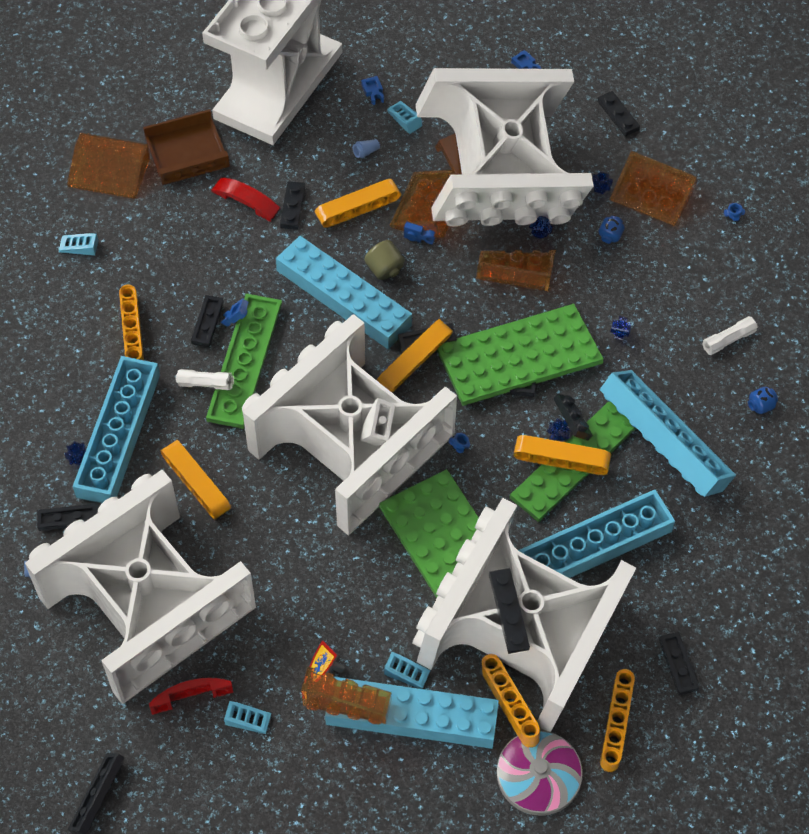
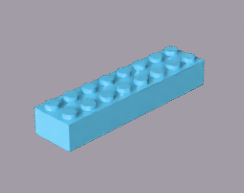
[276,236,412,349]
[73,356,160,503]
[599,370,736,497]
[518,489,675,578]
[325,676,499,749]

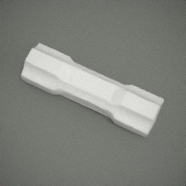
[702,316,758,355]
[176,369,234,390]

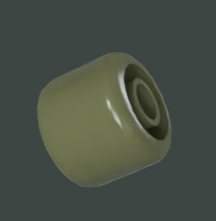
[364,240,405,280]

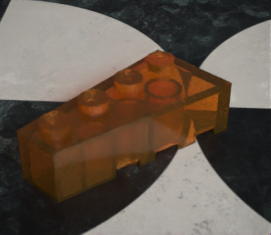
[476,250,556,291]
[301,667,392,725]

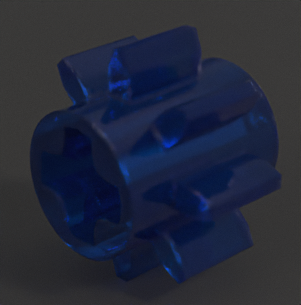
[592,171,613,194]
[529,216,553,238]
[610,316,632,340]
[546,418,571,442]
[64,441,87,466]

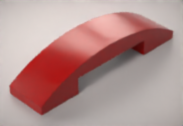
[211,178,280,222]
[149,678,234,715]

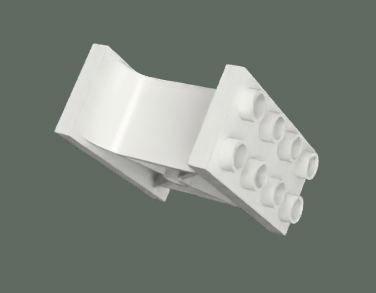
[202,0,342,145]
[416,68,594,227]
[242,314,457,536]
[25,470,256,704]
[412,498,636,732]

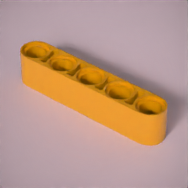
[315,179,401,228]
[119,285,144,360]
[376,319,453,393]
[514,435,611,475]
[160,440,231,520]
[482,654,540,748]
[600,669,635,772]

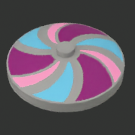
[497,731,582,816]

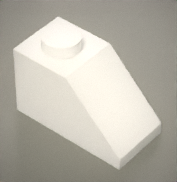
[360,398,395,446]

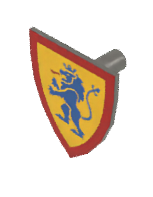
[305,640,345,690]

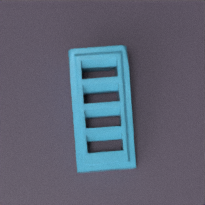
[387,101,422,134]
[59,233,98,256]
[384,652,430,689]
[224,701,271,734]

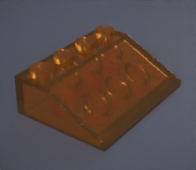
[67,133,150,199]
[609,151,698,226]
[390,170,455,238]

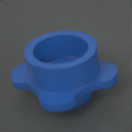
[724,203,745,221]
[449,433,470,453]

